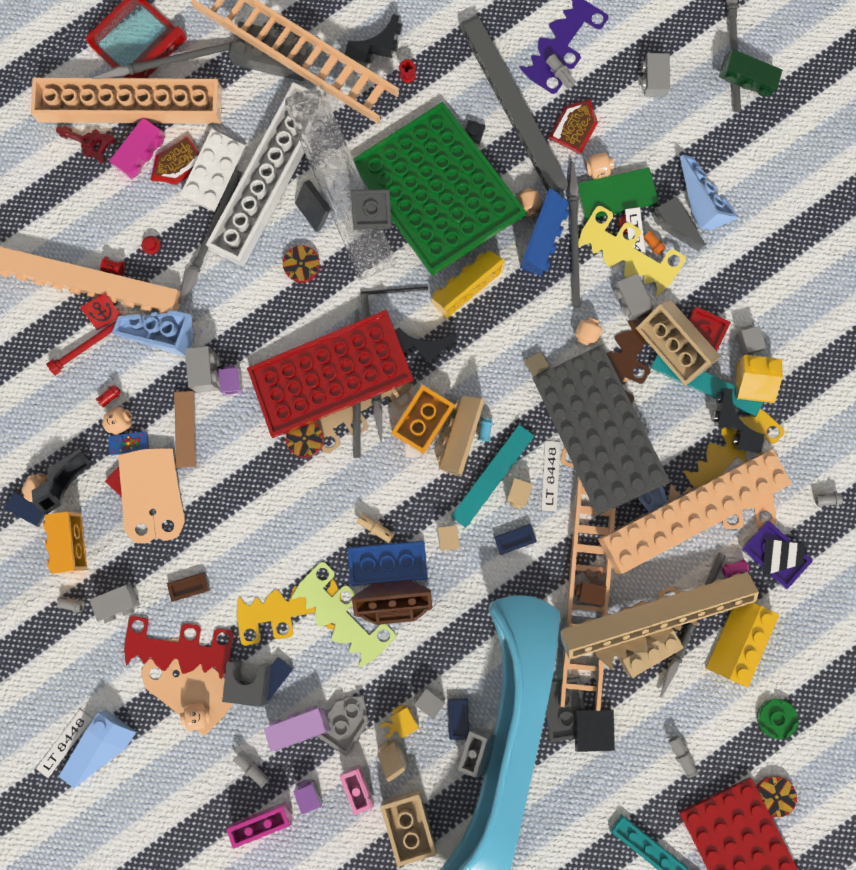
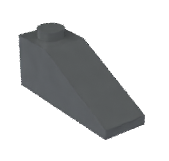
[653,197,706,252]

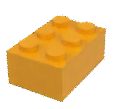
[391,384,455,456]
[43,511,88,574]

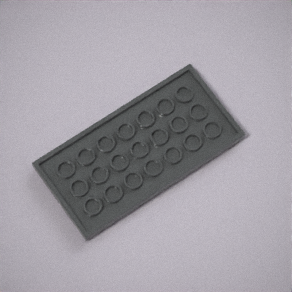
[532,344,670,516]

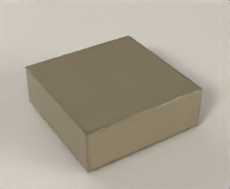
[524,351,550,377]

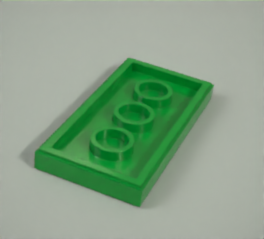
[578,167,659,221]

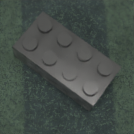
[229,21,312,81]

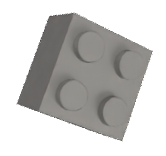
[185,346,220,393]

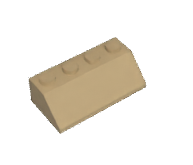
[636,299,721,386]
[437,396,485,477]

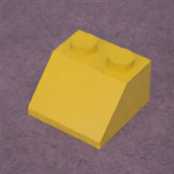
[736,355,783,403]

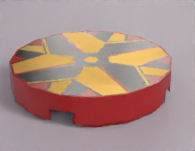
[283,245,320,283]
[286,422,324,458]
[757,775,797,817]

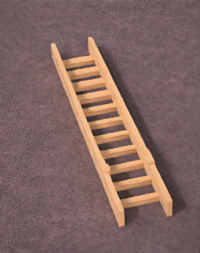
[191,0,399,124]
[559,475,616,711]

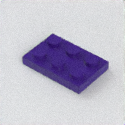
[741,520,813,590]

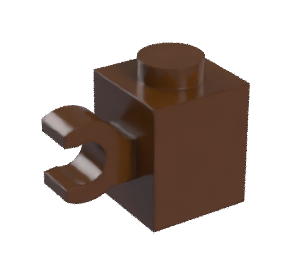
[575,569,607,606]

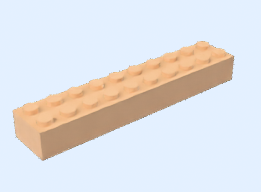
[31,78,222,124]
[598,449,792,574]

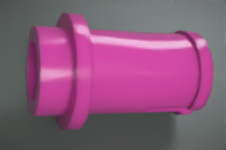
[722,559,749,578]

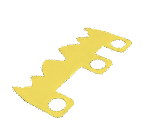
[578,206,686,296]

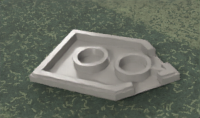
[317,695,369,756]

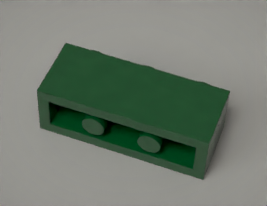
[719,49,783,97]

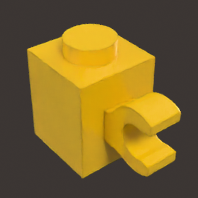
[380,704,419,739]

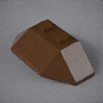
[352,580,433,625]

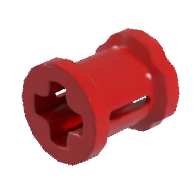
[399,59,416,83]
[100,256,125,276]

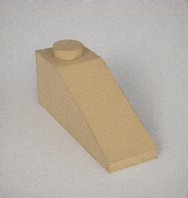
[377,739,408,782]

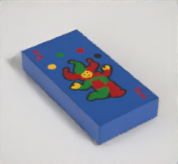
[108,431,149,456]

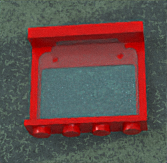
[85,0,187,78]

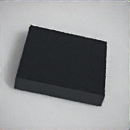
[295,180,331,232]
[574,709,615,752]

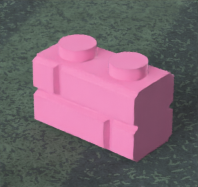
[339,765,375,815]

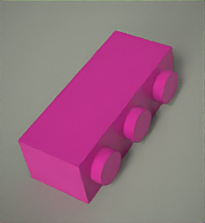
[109,118,165,180]
[226,801,293,849]

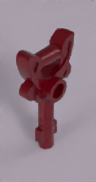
[56,126,115,164]

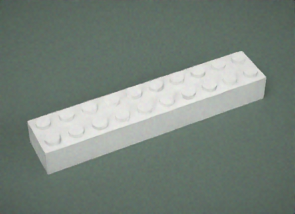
[206,82,329,267]

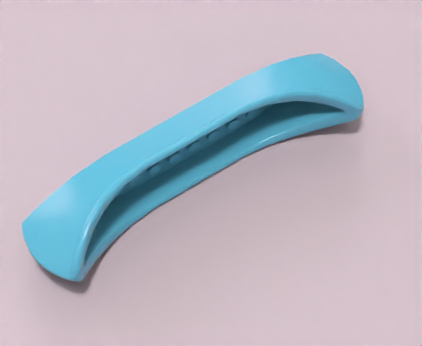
[440,595,560,870]

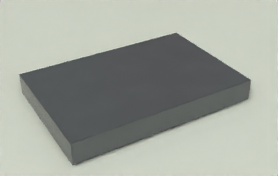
[546,676,585,742]

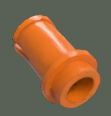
[644,231,666,255]

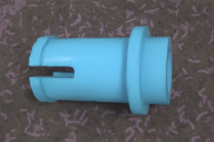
[477,417,494,442]

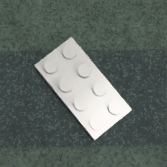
[180,129,246,213]

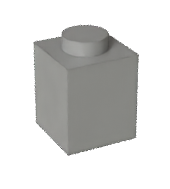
[736,325,767,356]
[414,686,445,719]

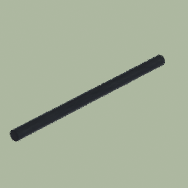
[361,286,428,295]

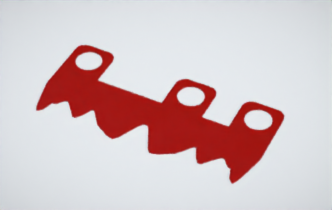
[124,616,234,679]

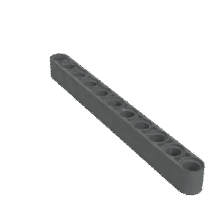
[460,15,568,192]

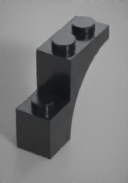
[345,14,403,68]
[395,327,458,365]
[712,388,765,453]
[31,448,92,516]

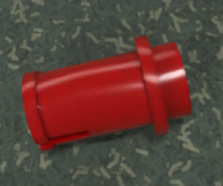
[96,384,122,408]

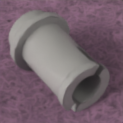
[815,491,843,507]
[57,596,85,613]

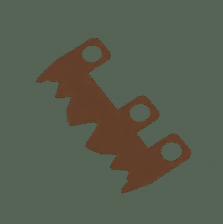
[606,311,652,404]

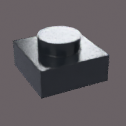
[465,120,486,145]

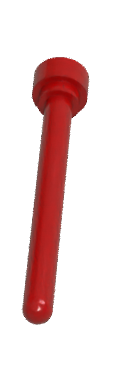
[46,320,117,376]

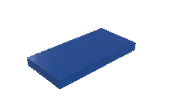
[347,541,428,586]

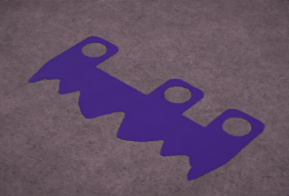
[519,0,609,94]

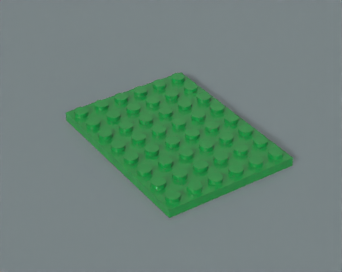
[350,102,526,277]

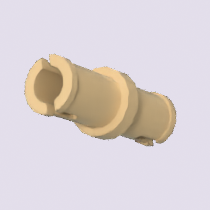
[356,512,395,543]

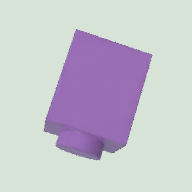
[218,365,243,395]
[293,779,323,815]

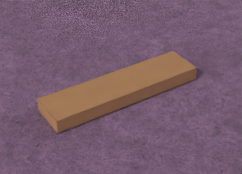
[174,391,197,468]

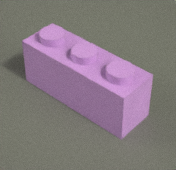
[264,705,331,752]

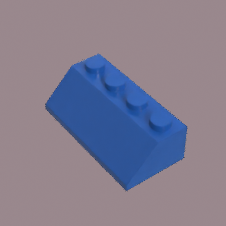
[520,188,570,276]

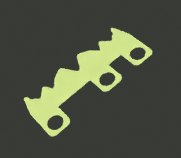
[292,562,396,668]

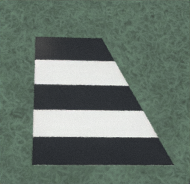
[762,539,805,576]

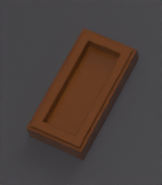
[166,572,210,602]

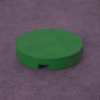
[757,698,798,739]

